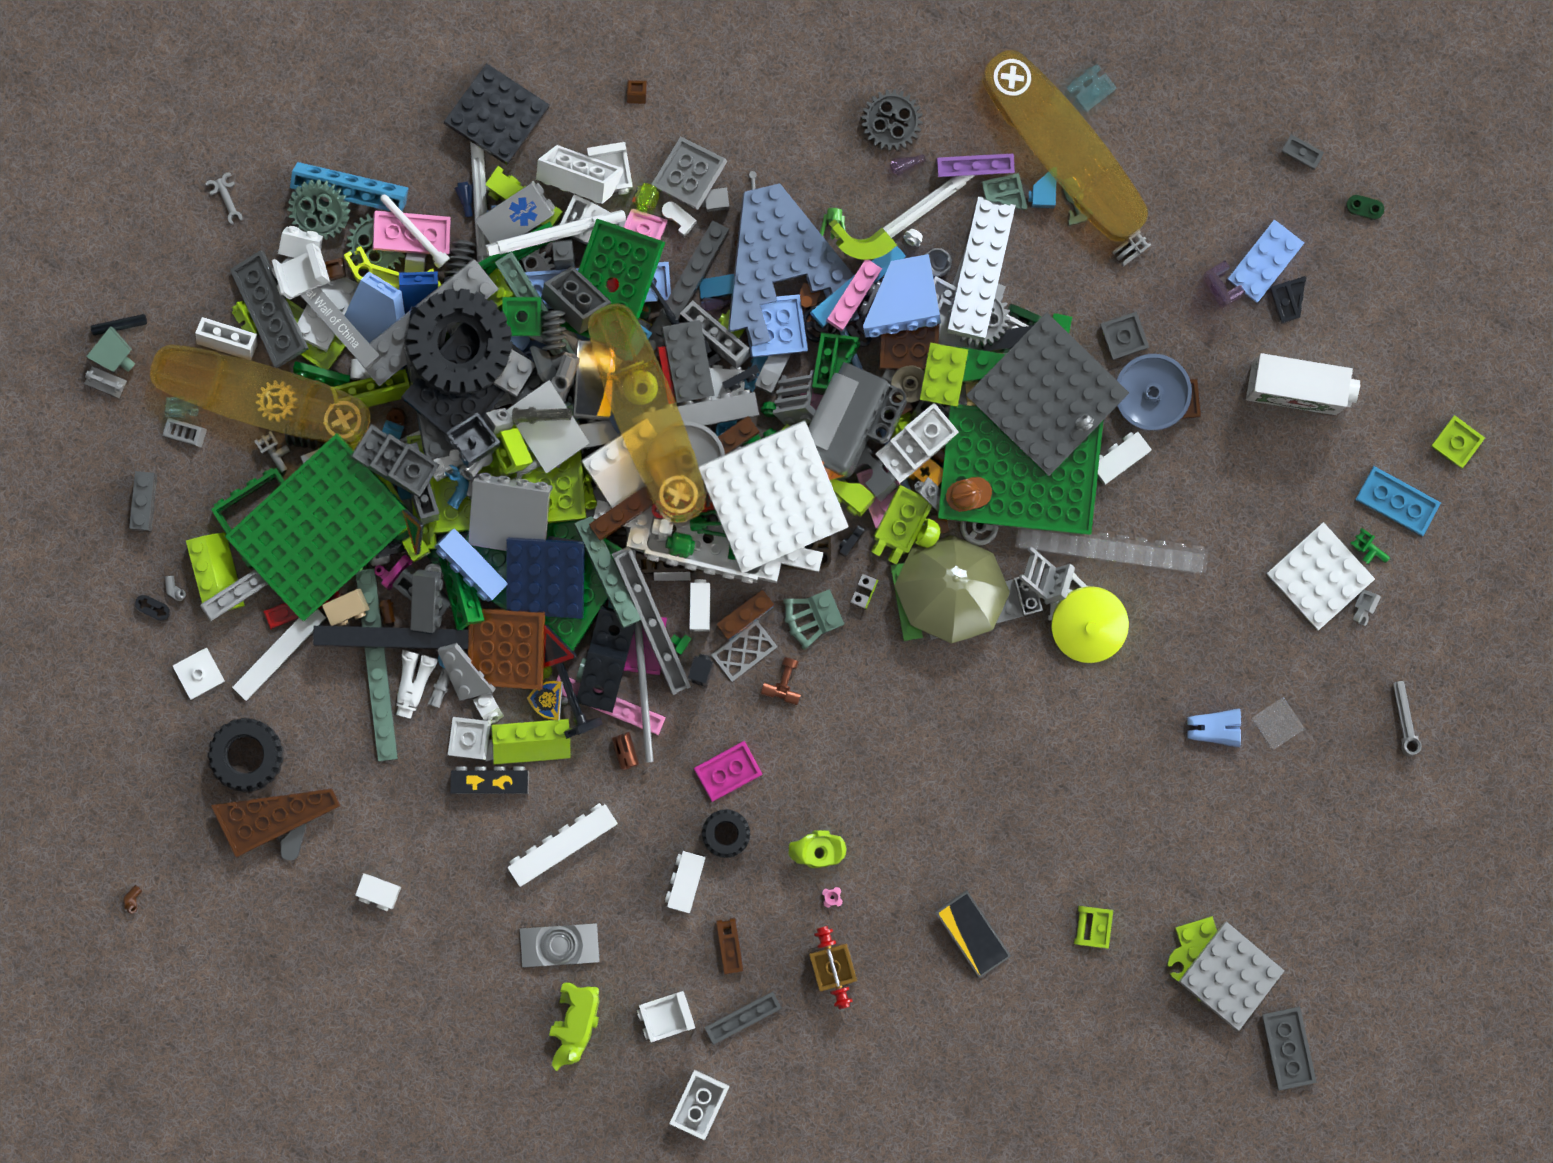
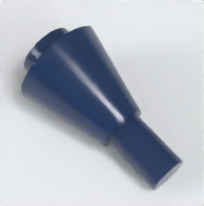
[454,181,473,217]

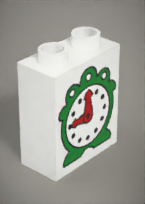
[1246,353,1360,415]

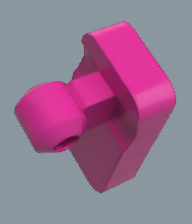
[374,554,413,590]

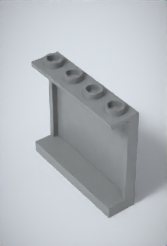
[468,473,553,551]

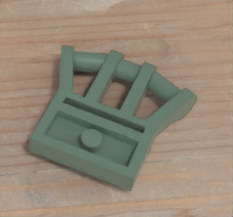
[783,589,844,650]

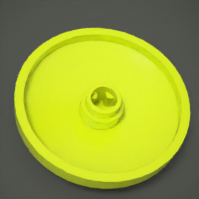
[1051,586,1129,663]

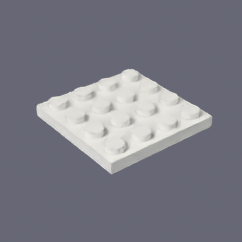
[1266,522,1375,630]

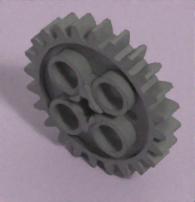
[861,89,923,152]

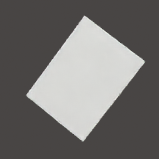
[506,380,589,473]

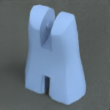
[1187,709,1241,747]

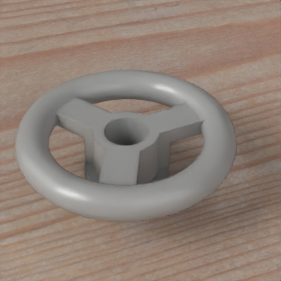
[960,521,998,546]

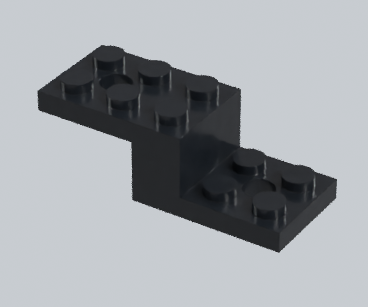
[577,606,636,713]

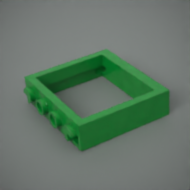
[211,468,285,568]

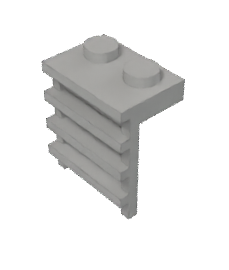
[773,370,816,426]
[1019,547,1075,605]

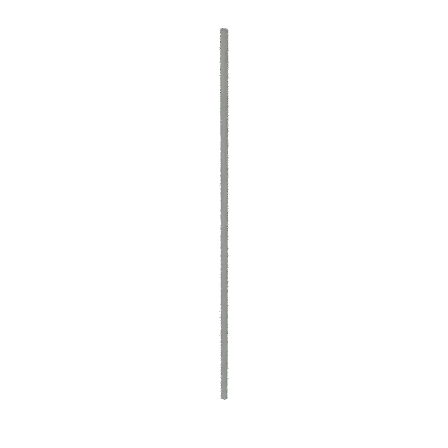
[614,348,653,763]

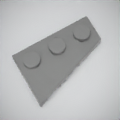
[438,643,495,700]

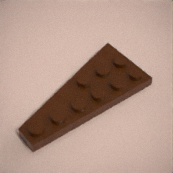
[211,789,341,857]

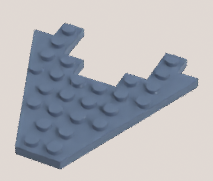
[728,184,868,346]

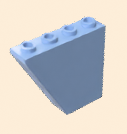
[863,254,941,337]
[344,272,407,370]

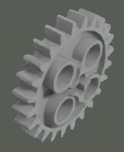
[947,291,1010,347]

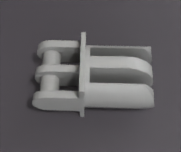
[1112,230,1151,267]

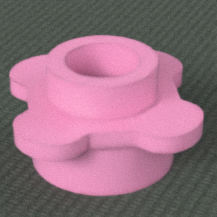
[822,887,843,908]

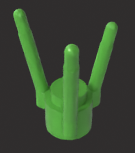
[820,208,848,255]

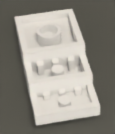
[875,403,959,483]

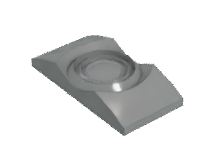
[520,923,599,967]

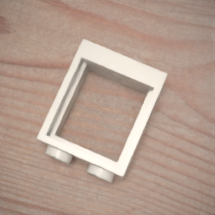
[690,579,710,632]

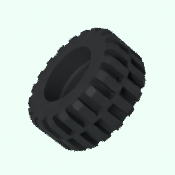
[207,718,284,792]

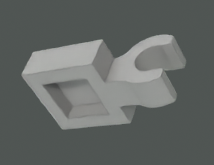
[1353,590,1381,626]

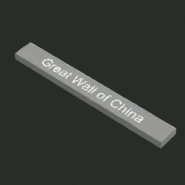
[281,257,382,371]

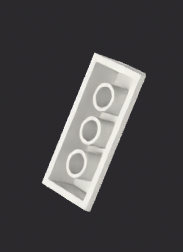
[536,145,623,204]

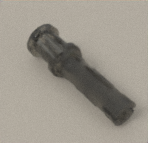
[512,407,572,425]

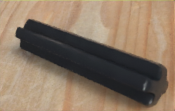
[91,314,147,336]

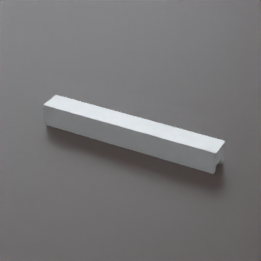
[611,546,691,695]

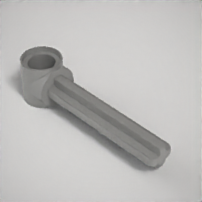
[1393,681,1422,757]

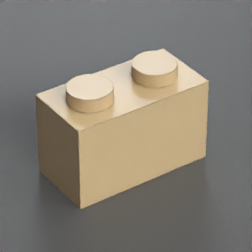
[322,588,370,626]

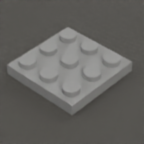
[651,137,728,210]

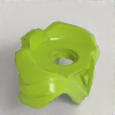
[789,830,846,868]

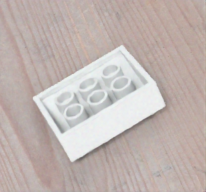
[581,418,658,508]

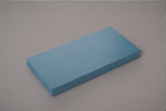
[1355,466,1441,536]

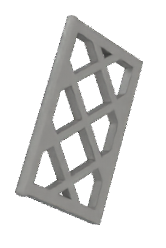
[711,620,777,682]

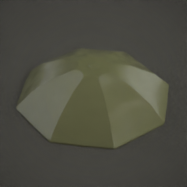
[894,535,1010,644]

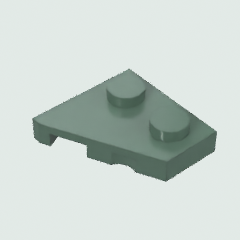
[982,173,1027,210]

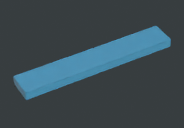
[810,246,906,327]

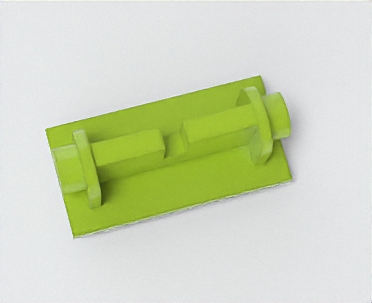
[232,301,260,335]

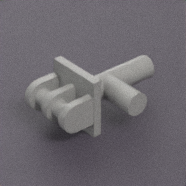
[254,431,290,472]

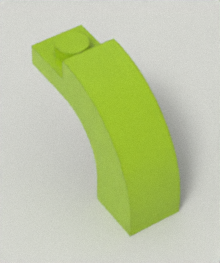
[829,219,897,260]

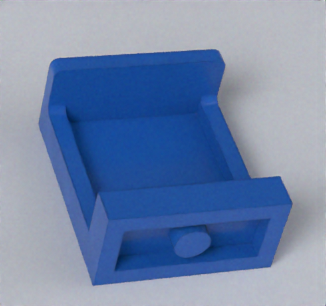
[399,271,438,314]

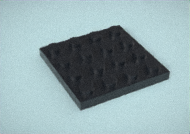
[444,63,550,165]

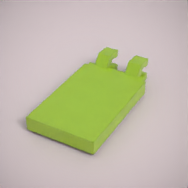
[871,484,932,565]

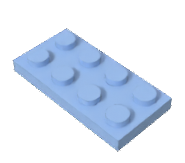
[1227,220,1304,303]

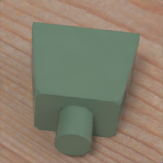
[86,327,135,372]

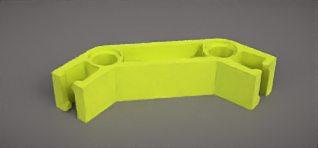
[344,246,441,290]

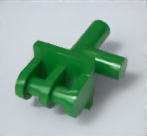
[1350,528,1390,564]

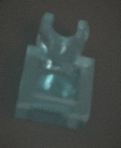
[165,397,199,418]

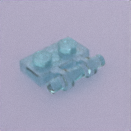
[1067,64,1117,112]

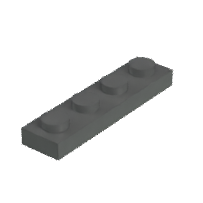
[704,991,782,1045]

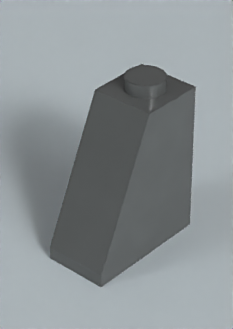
[552,238,575,270]

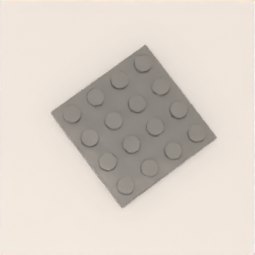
[1178,922,1284,1031]

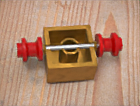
[809,926,857,1009]

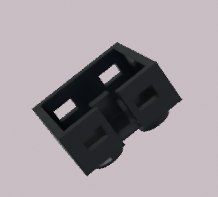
[445,412,500,468]

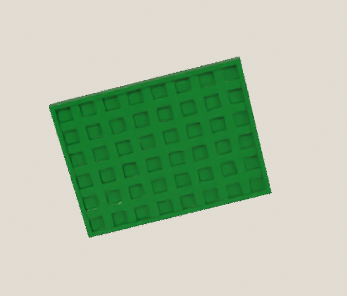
[225,433,410,622]

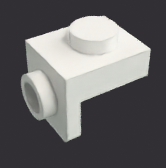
[473,693,504,724]

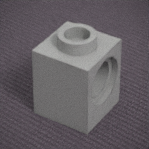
[702,188,729,212]

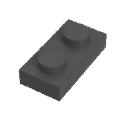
[1281,134,1324,170]

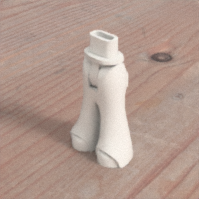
[396,650,438,718]

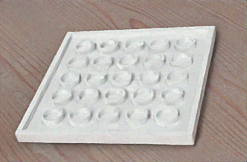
[698,421,848,573]

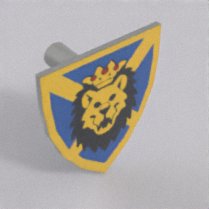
[527,681,568,720]

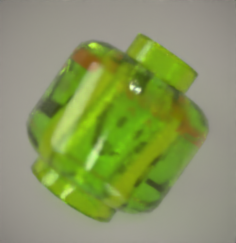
[632,183,660,213]

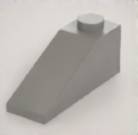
[755,354,791,395]

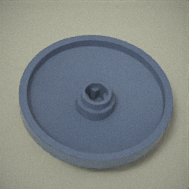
[1117,354,1192,431]

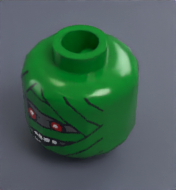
[665,532,695,559]

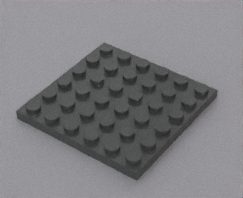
[966,312,1129,476]

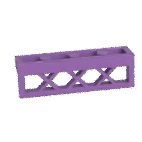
[936,154,1015,177]

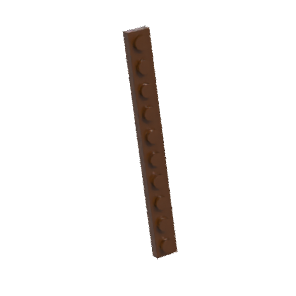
[589,416,760,541]

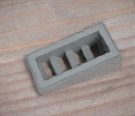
[162,418,207,447]

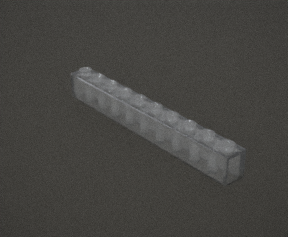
[1014,527,1209,575]

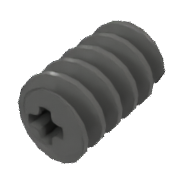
[445,240,476,277]
[541,310,567,350]

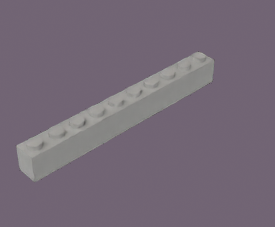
[577,390,759,449]

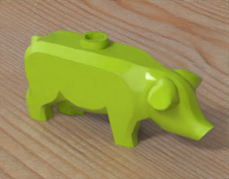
[549,983,599,1071]

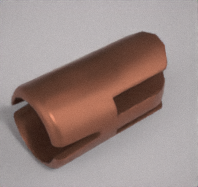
[611,732,639,770]

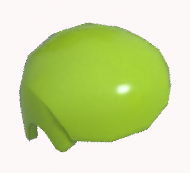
[915,519,940,548]

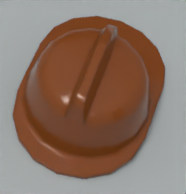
[946,477,992,512]

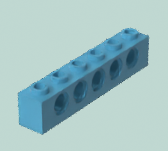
[290,162,409,211]

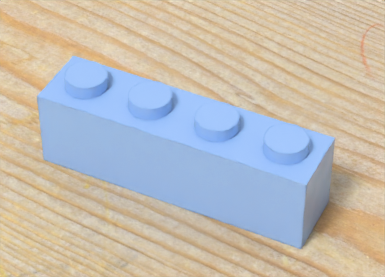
[434,529,507,602]

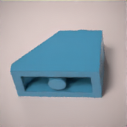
[1028,167,1057,208]

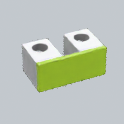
[851,574,878,609]

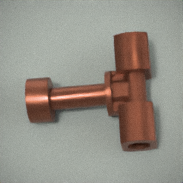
[760,657,801,705]

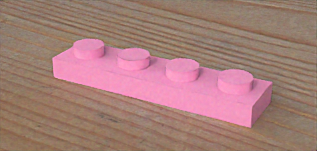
[826,260,882,332]

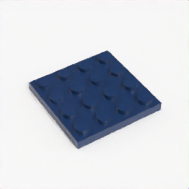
[507,537,584,619]

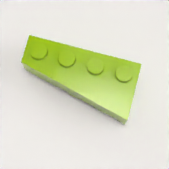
[485,166,563,228]

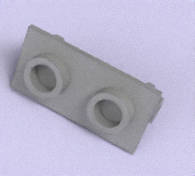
[84,366,127,398]
[915,477,941,512]

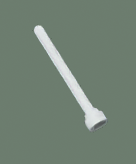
[380,195,450,268]

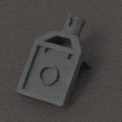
[509,346,565,405]

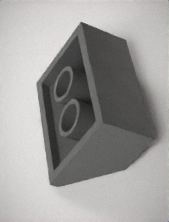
[541,266,611,334]

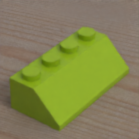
[186,532,245,611]
[490,719,570,764]

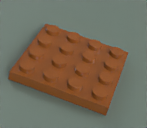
[468,608,545,690]

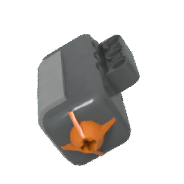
[808,362,907,480]

